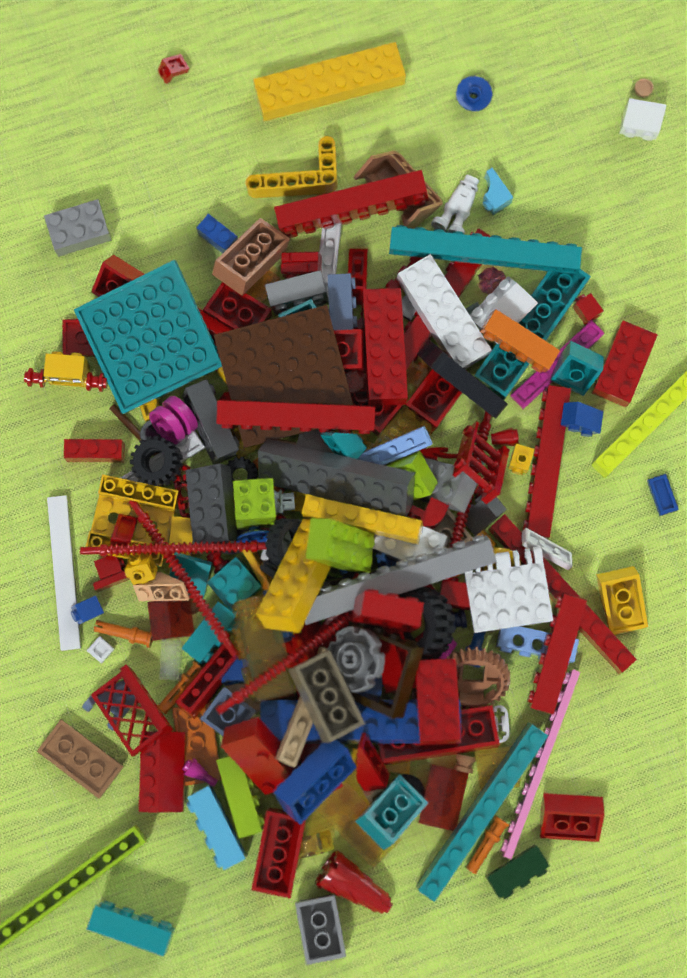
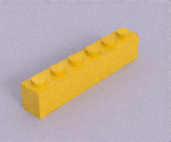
[301,495,423,545]

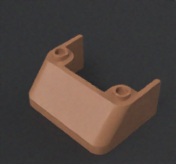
[353,151,443,229]

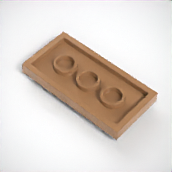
[37,719,124,799]

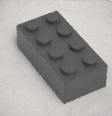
[182,379,240,465]
[185,463,238,544]

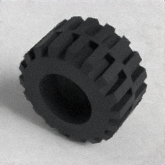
[130,436,183,487]

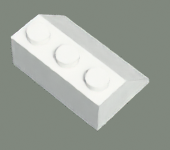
[470,276,538,344]

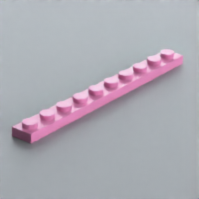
[501,670,580,859]

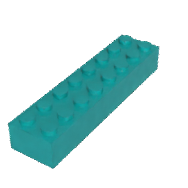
[474,269,591,400]

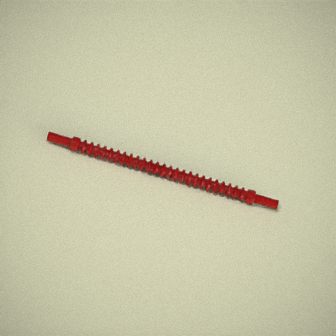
[447,411,492,580]
[129,498,239,658]
[80,540,267,556]
[216,610,353,714]

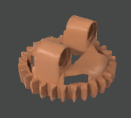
[446,647,510,709]

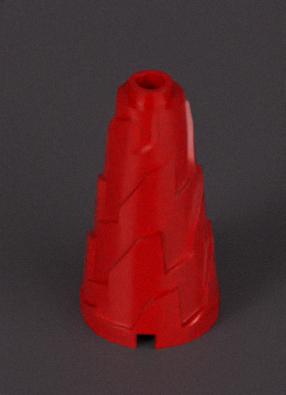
[315,850,393,914]

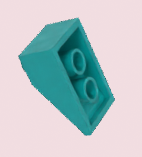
[355,775,428,850]

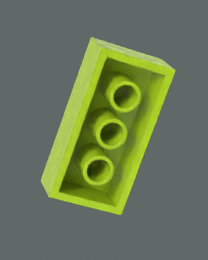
[384,451,438,500]
[306,518,375,573]
[216,756,265,839]

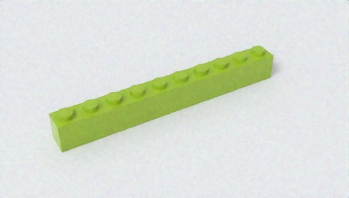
[0,825,148,950]

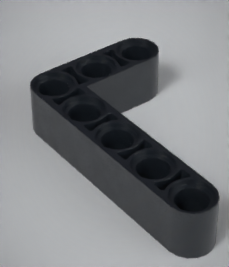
[417,340,508,419]

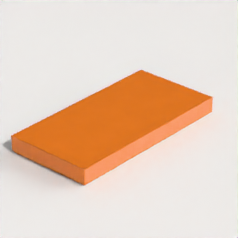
[172,702,222,786]

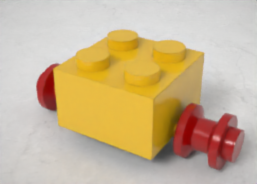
[24,351,108,392]

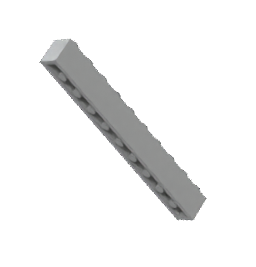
[305,535,497,625]

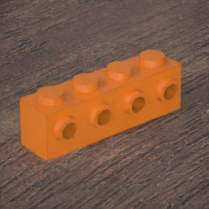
[480,309,560,373]

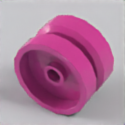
[149,396,198,445]

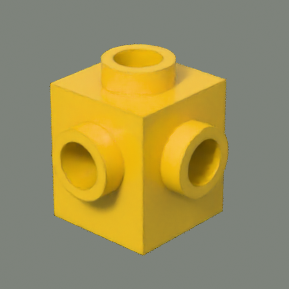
[125,553,158,585]

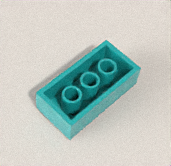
[86,900,176,957]

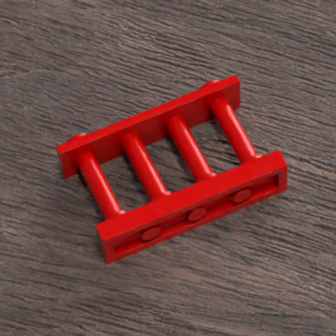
[452,421,510,504]

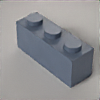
[328,273,357,330]

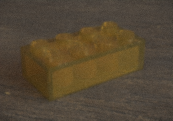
[317,781,401,868]

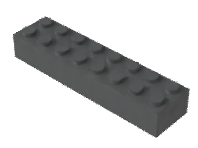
[258,438,415,517]

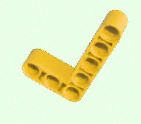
[245,136,338,198]

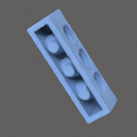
[496,626,579,666]

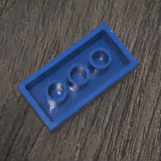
[273,740,357,825]

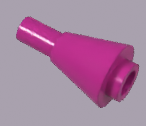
[182,758,218,787]

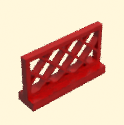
[91,664,174,757]

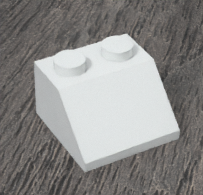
[619,98,666,141]

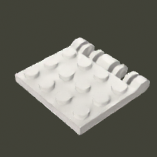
[464,547,553,633]

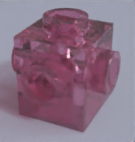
[477,266,506,295]

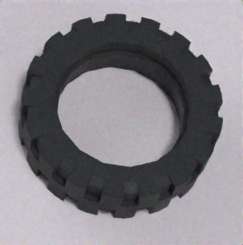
[265,518,301,568]

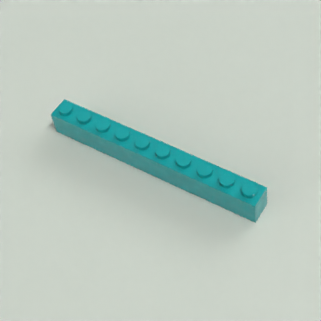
[389,225,582,274]
[416,722,548,902]

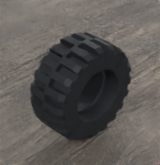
[398,587,456,660]

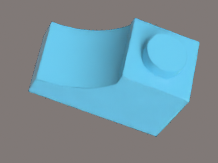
[483,168,513,215]

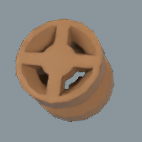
[453,754,476,774]

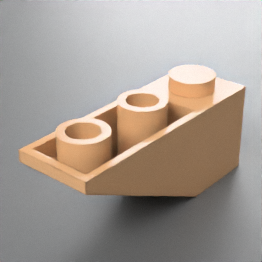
[133,572,190,601]

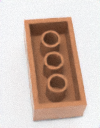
[212,218,290,296]

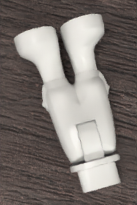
[431,175,479,234]

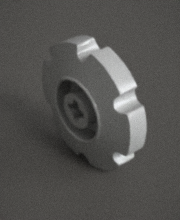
[327,627,385,692]

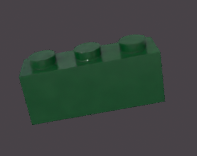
[485,844,550,899]

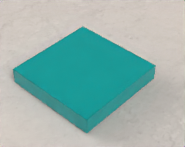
[169,552,212,599]

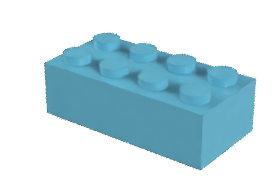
[186,785,247,870]

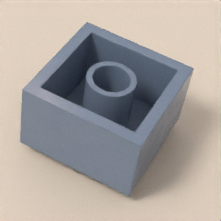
[200,687,256,736]

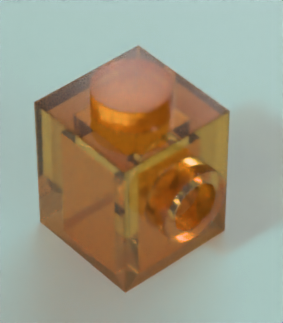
[406,362,429,389]

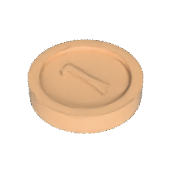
[634,79,653,97]

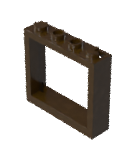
[348,621,424,719]

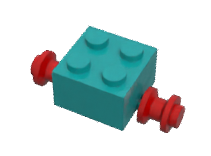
[206,551,263,620]

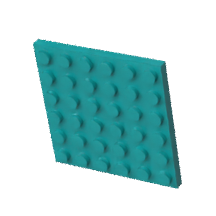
[74,260,222,414]

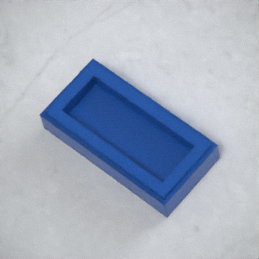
[647,474,679,516]

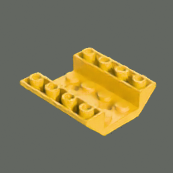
[86,474,179,566]

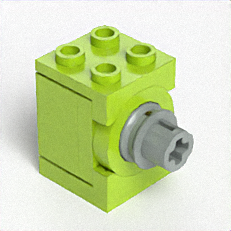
[233,478,295,530]

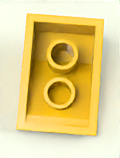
[596,566,648,635]

